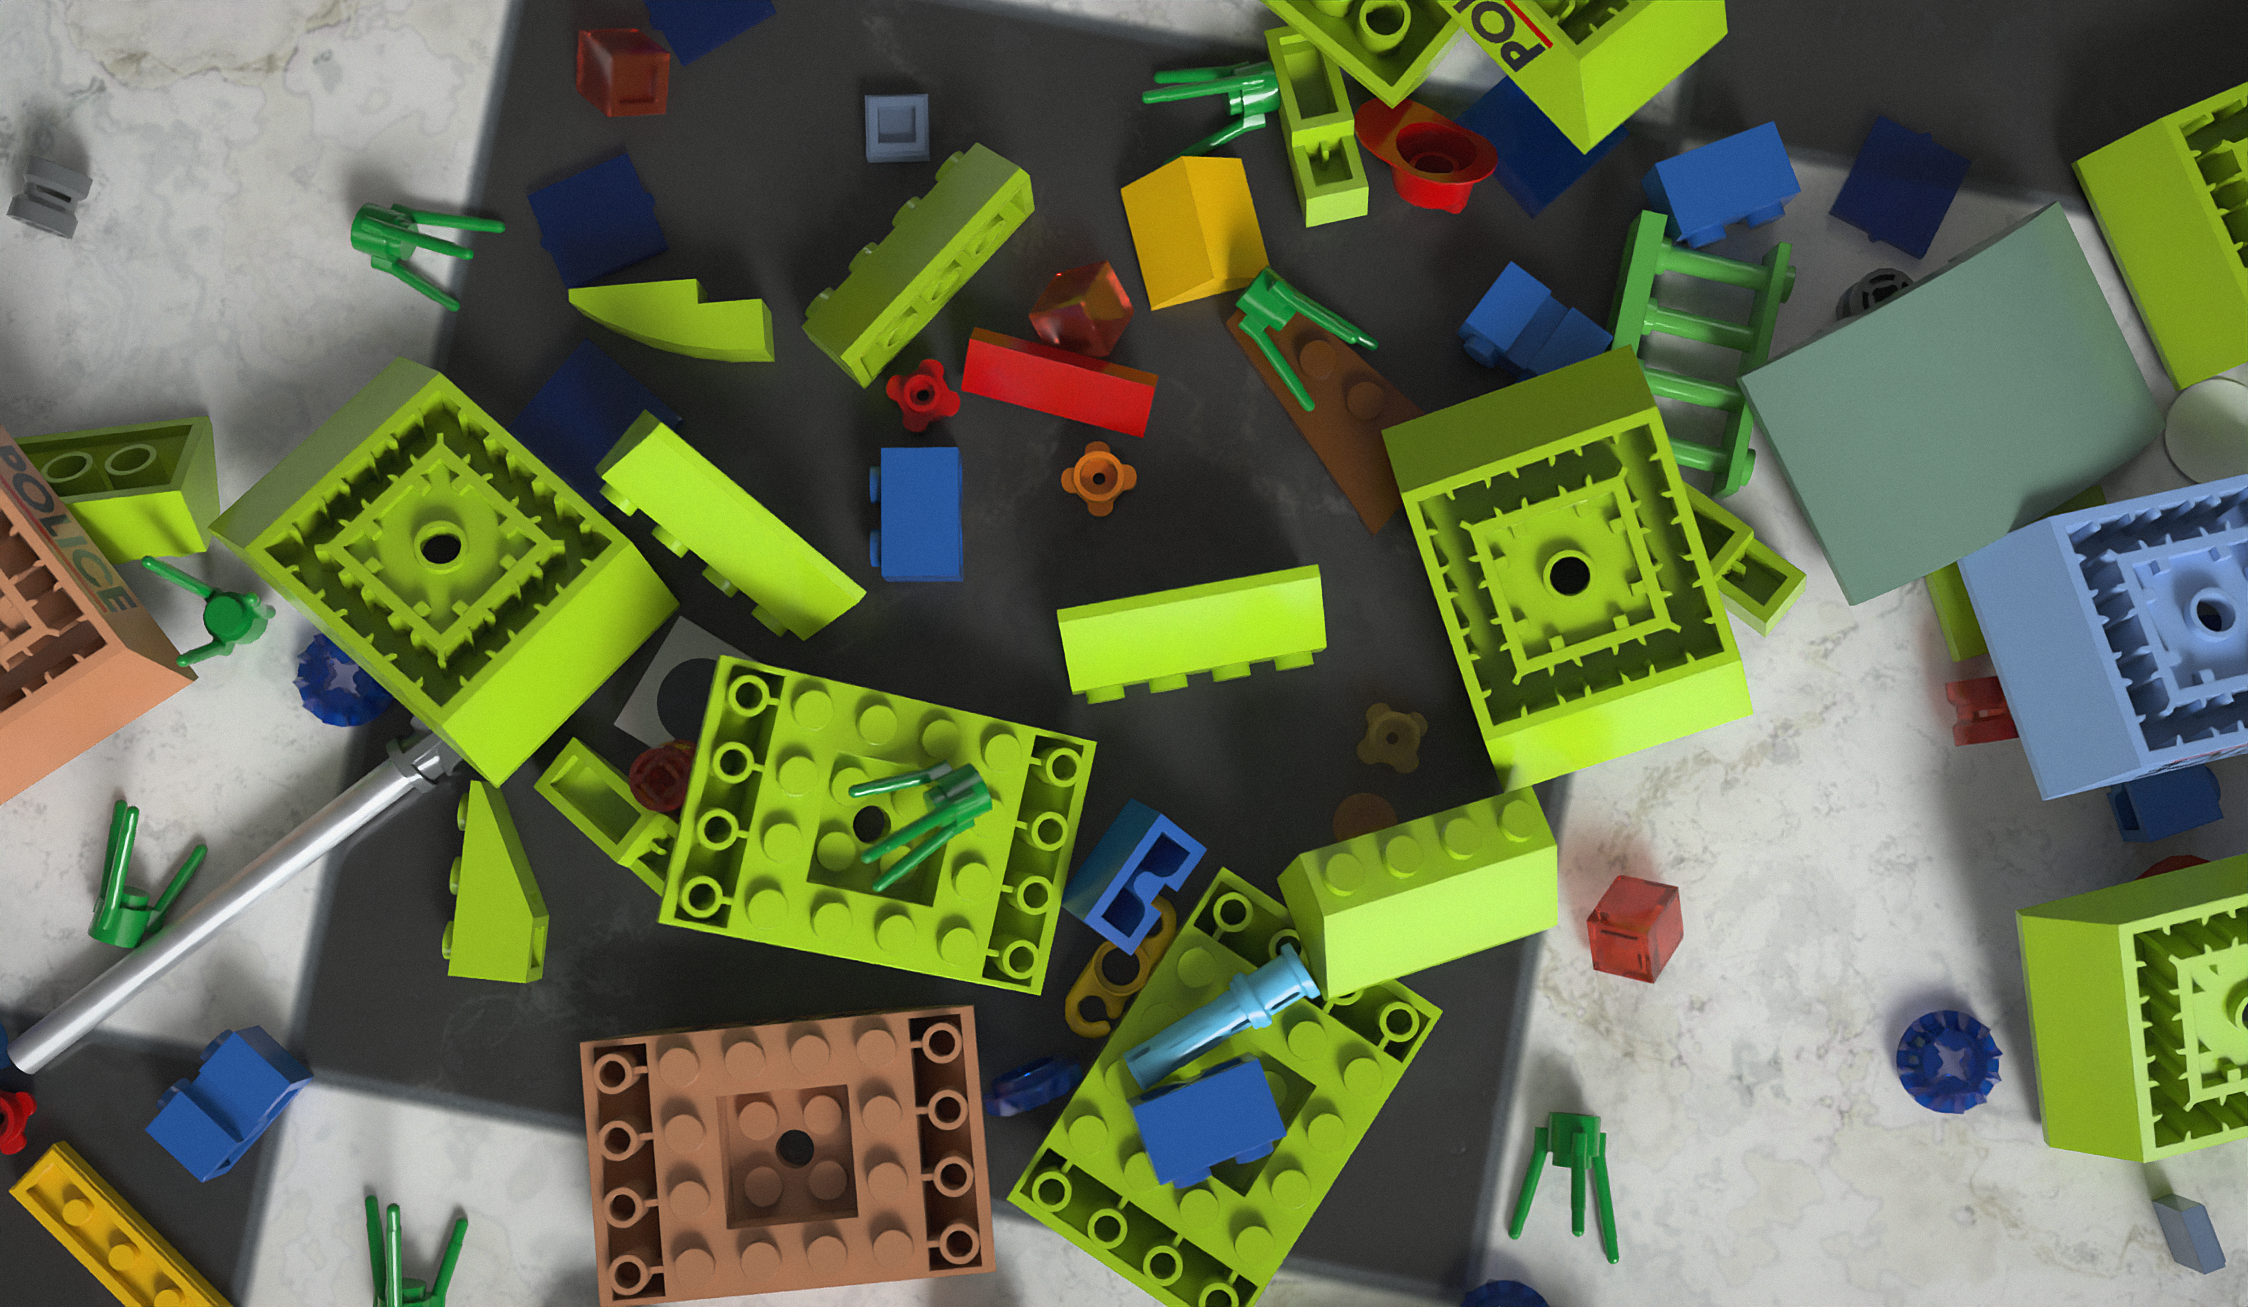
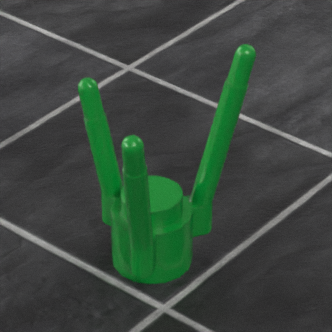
[1141,60,1281,166]
[350,202,505,312]
[1235,265,1378,412]
[141,555,276,667]
[848,760,993,892]
[87,799,208,948]
[1508,1112,1619,1264]
[365,1195,468,1307]

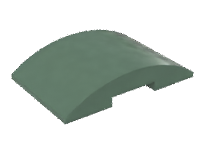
[1736,201,2167,606]

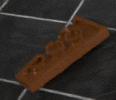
[1225,308,1427,538]

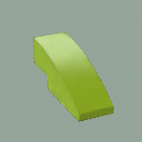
[1264,25,1369,227]
[568,279,775,362]
[1682,480,1807,638]
[533,737,680,897]

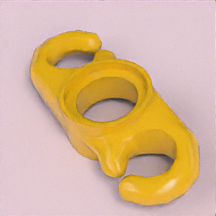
[1065,894,1177,1039]

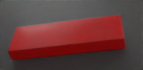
[961,327,1159,438]

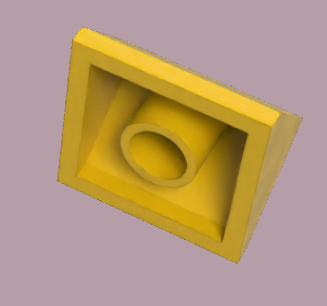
[1120,156,1270,311]

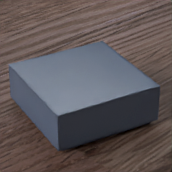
[865,94,931,163]
[2152,1193,2226,1275]

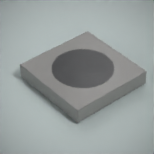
[614,615,762,771]

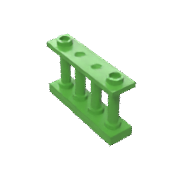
[1602,210,1796,500]

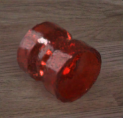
[1945,676,2020,746]
[628,739,697,812]

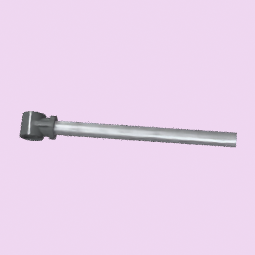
[7,715,471,1074]

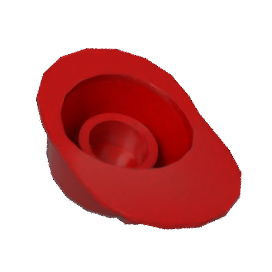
[1354,98,1498,214]

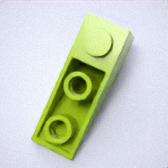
[442,780,549,983]

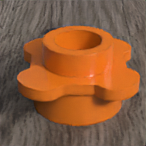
[1061,441,1137,517]

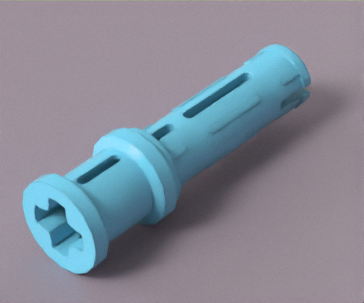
[1123,942,1321,1091]

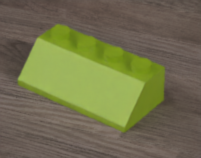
[1260,0,1466,109]
[801,142,1035,390]
[595,409,867,641]
[13,415,220,565]
[1057,564,1327,704]
[1277,785,1558,1001]

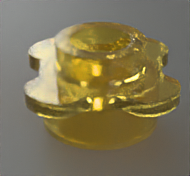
[1357,703,1428,774]

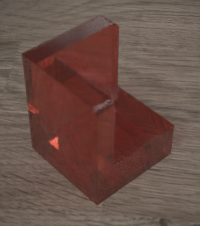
[576,29,670,117]
[1028,260,1134,358]
[1586,875,1684,984]

